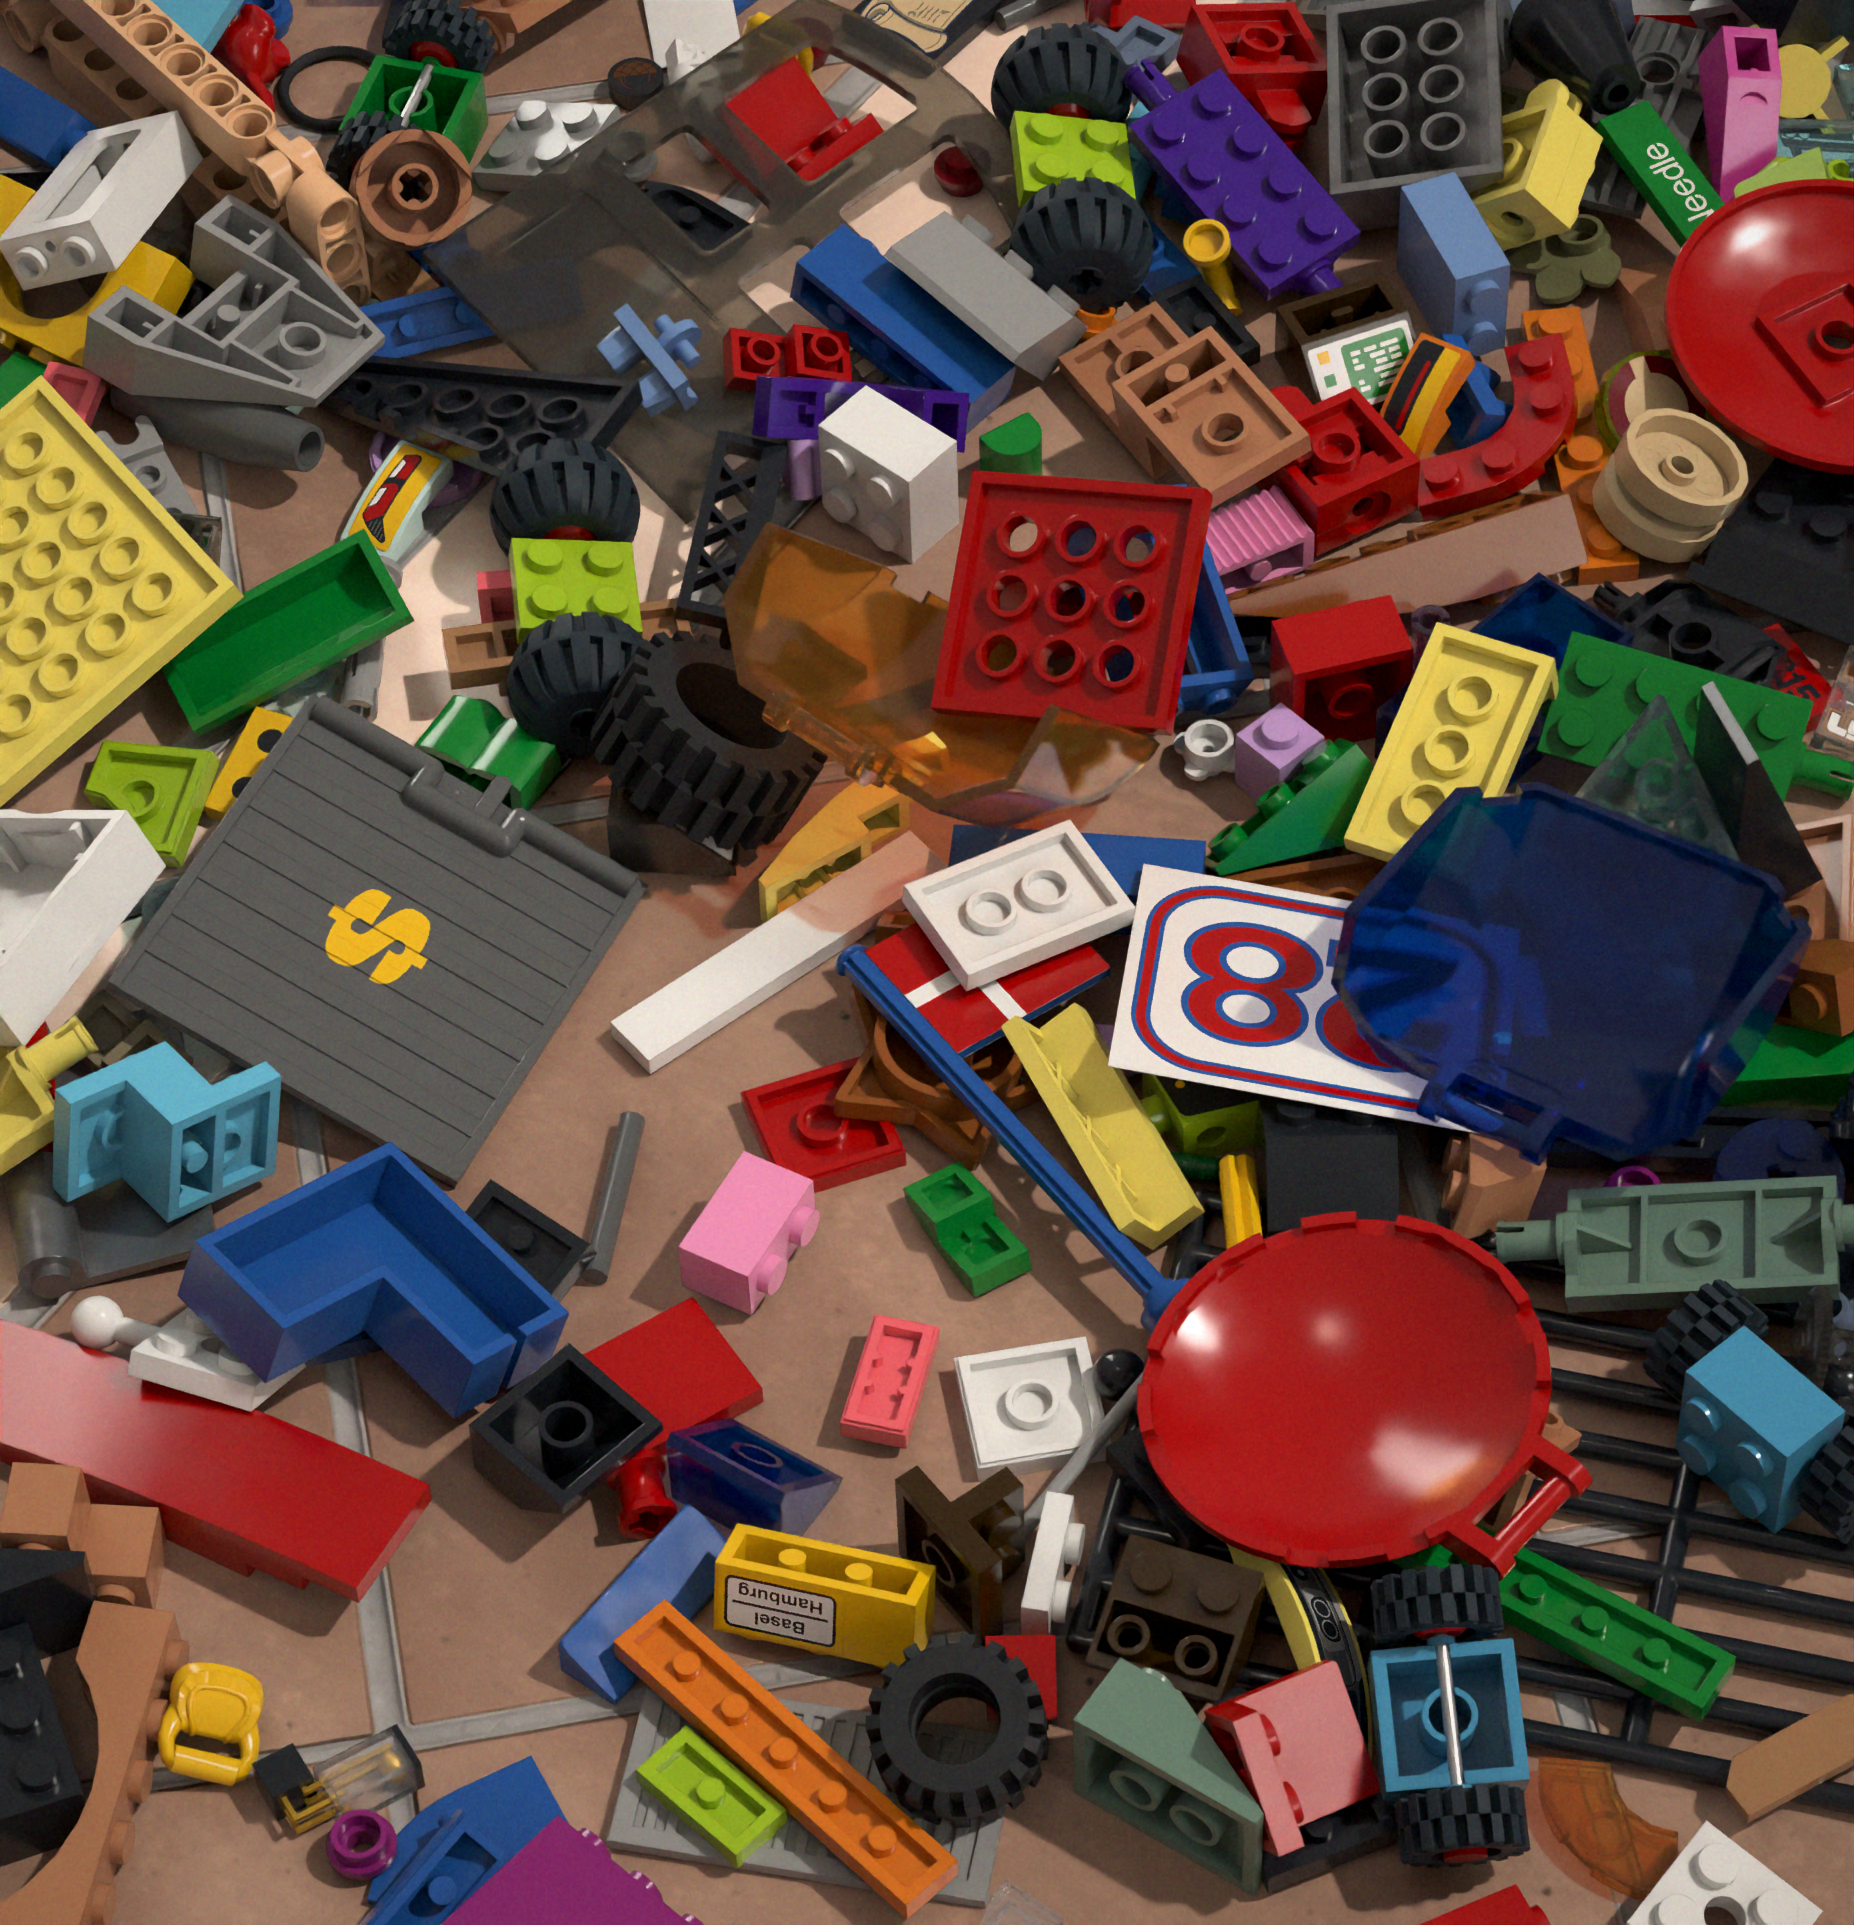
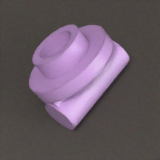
[781,439,822,501]

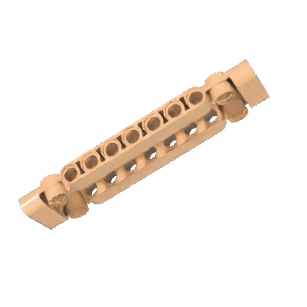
[0,0,371,307]

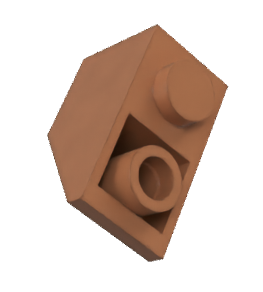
[1441,1122,1547,1239]

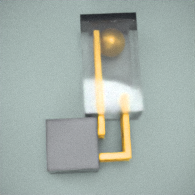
[252,1724,425,1835]

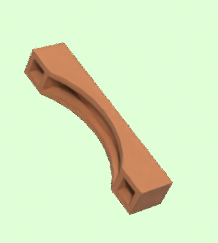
[0,1600,189,1925]

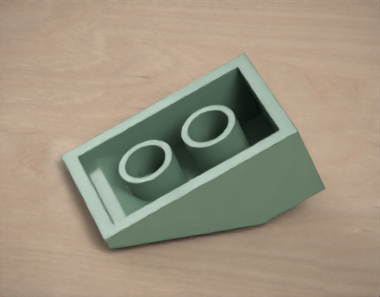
[1073,1657,1264,1896]

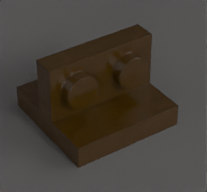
[895,1465,1025,1646]

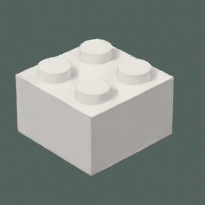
[818,385,959,564]

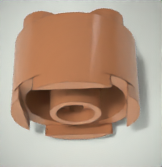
[348,129,472,252]

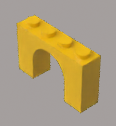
[0,174,197,397]

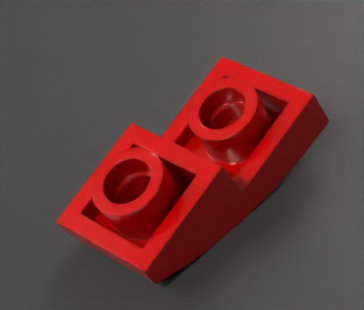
[722,324,852,393]

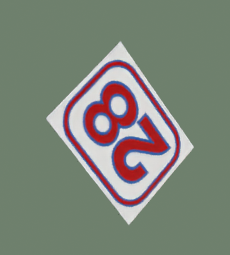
[1108,863,1520,1138]

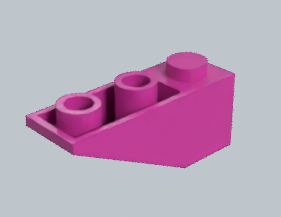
[1697,26,1782,204]

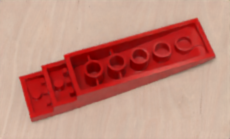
[0,1319,432,1603]

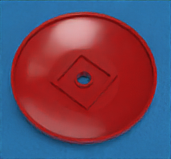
[1664,179,1854,475]

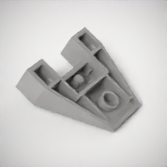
[83,194,385,407]

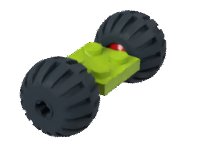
[990,23,1154,315]
[489,438,645,759]

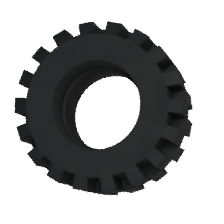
[866,1633,1050,1828]

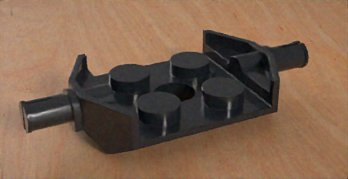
[1593,579,1788,691]

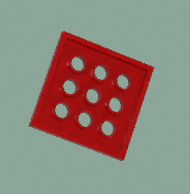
[930,470,1213,736]

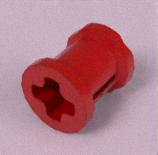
[606,1449,678,1540]

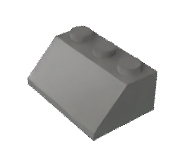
[884,211,1089,382]

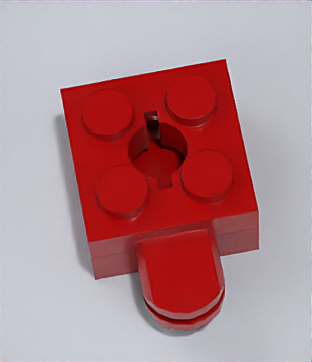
[1176,2,1328,152]
[1255,386,1420,556]

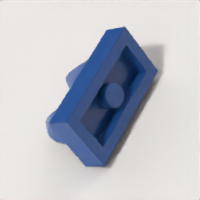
[1439,334,1514,450]

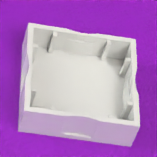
[0,809,166,1047]

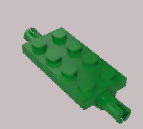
[1535,631,1854,804]

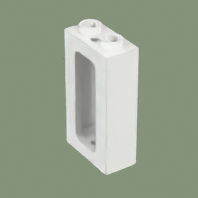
[0,110,203,291]

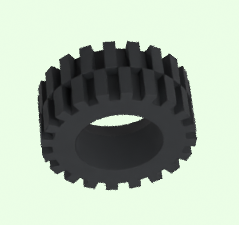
[591,630,829,850]

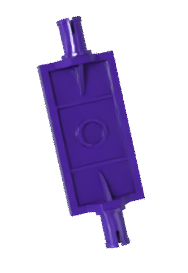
[1123,58,1361,302]

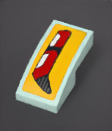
[340,439,454,562]

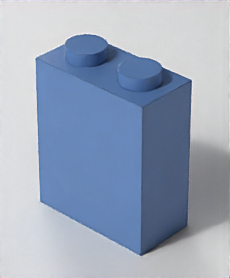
[1397,172,1511,357]

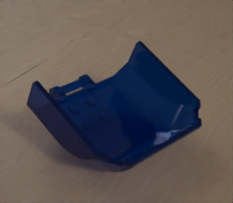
[1331,782,1813,1166]

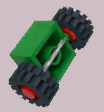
[326,0,495,203]

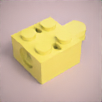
[1468,79,1603,251]

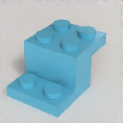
[52,1041,281,1223]

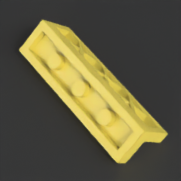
[1001,1002,1205,1250]

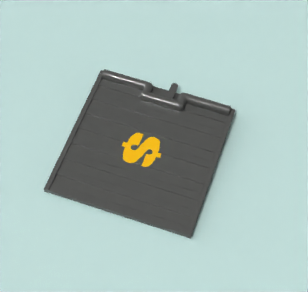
[106,694,649,1189]

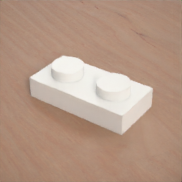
[1021,1491,1085,1635]

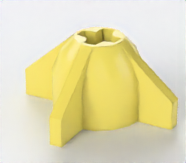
[1750,24,1849,134]

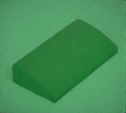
[161,529,414,737]

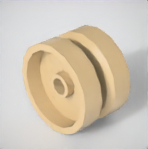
[1592,408,1749,563]

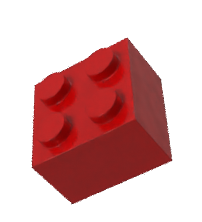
[1269,595,1414,743]

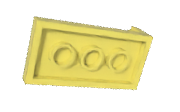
[1344,622,1559,887]

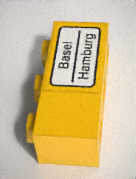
[713,1523,936,1669]

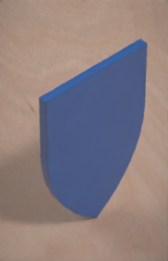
[367,1756,569,1906]

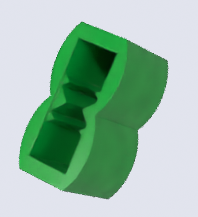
[414,695,561,812]

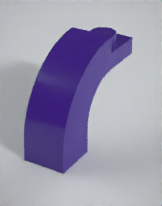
[752,376,970,453]

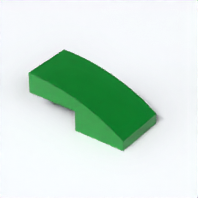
[903,1161,1032,1297]

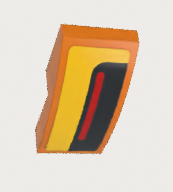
[1380,332,1476,460]

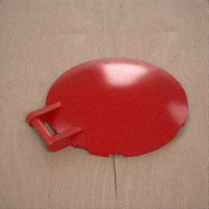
[1137,1211,1593,1582]

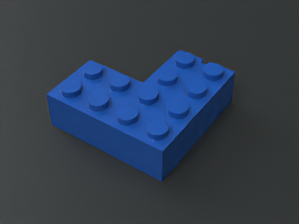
[177,1141,569,1418]

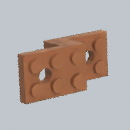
[1057,301,1312,509]

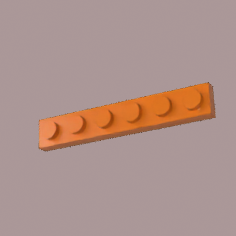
[1520,307,1640,586]
[613,1599,958,1919]

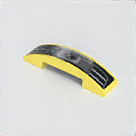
[1227,1544,1372,1759]

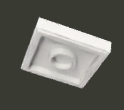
[954,1336,1111,1481]

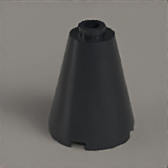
[1509,0,1641,115]

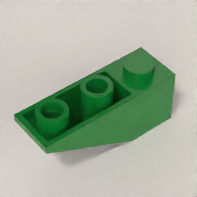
[1205,738,1374,876]

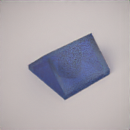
[666,1418,843,1537]

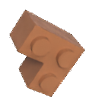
[0,1462,168,1609]

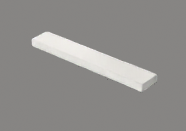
[610,830,948,1074]

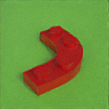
[1418,332,1578,522]

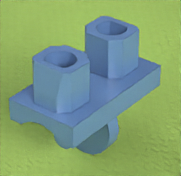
[596,303,702,418]

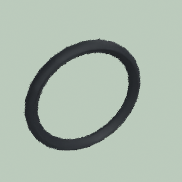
[277,46,376,131]

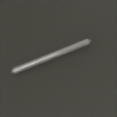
[1024,1372,1143,1540]

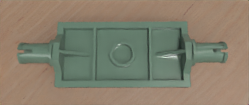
[1496,1175,1854,1313]

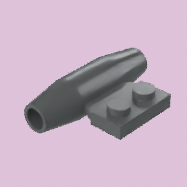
[110,384,325,472]

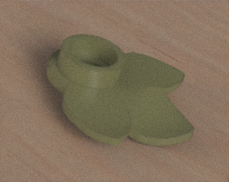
[1508,214,1621,305]

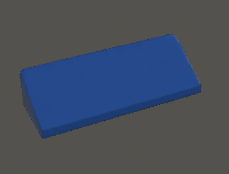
[558,1504,727,1706]
[359,1809,514,1925]

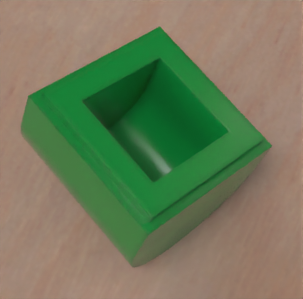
[979,412,1043,475]

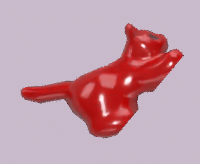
[210,4,291,113]

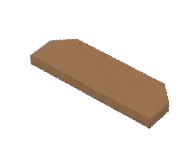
[1725,1694,1854,1823]

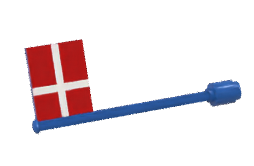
[836,922,1190,1335]

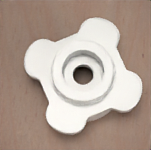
[1174,719,1235,781]

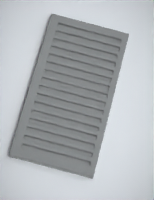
[605,1685,1007,1909]

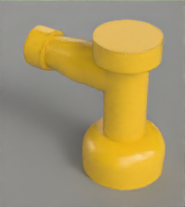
[1183,219,1243,317]

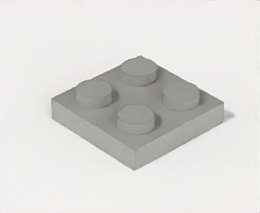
[472,100,625,195]

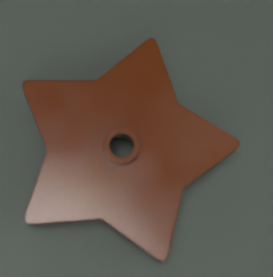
[834,982,1043,1171]

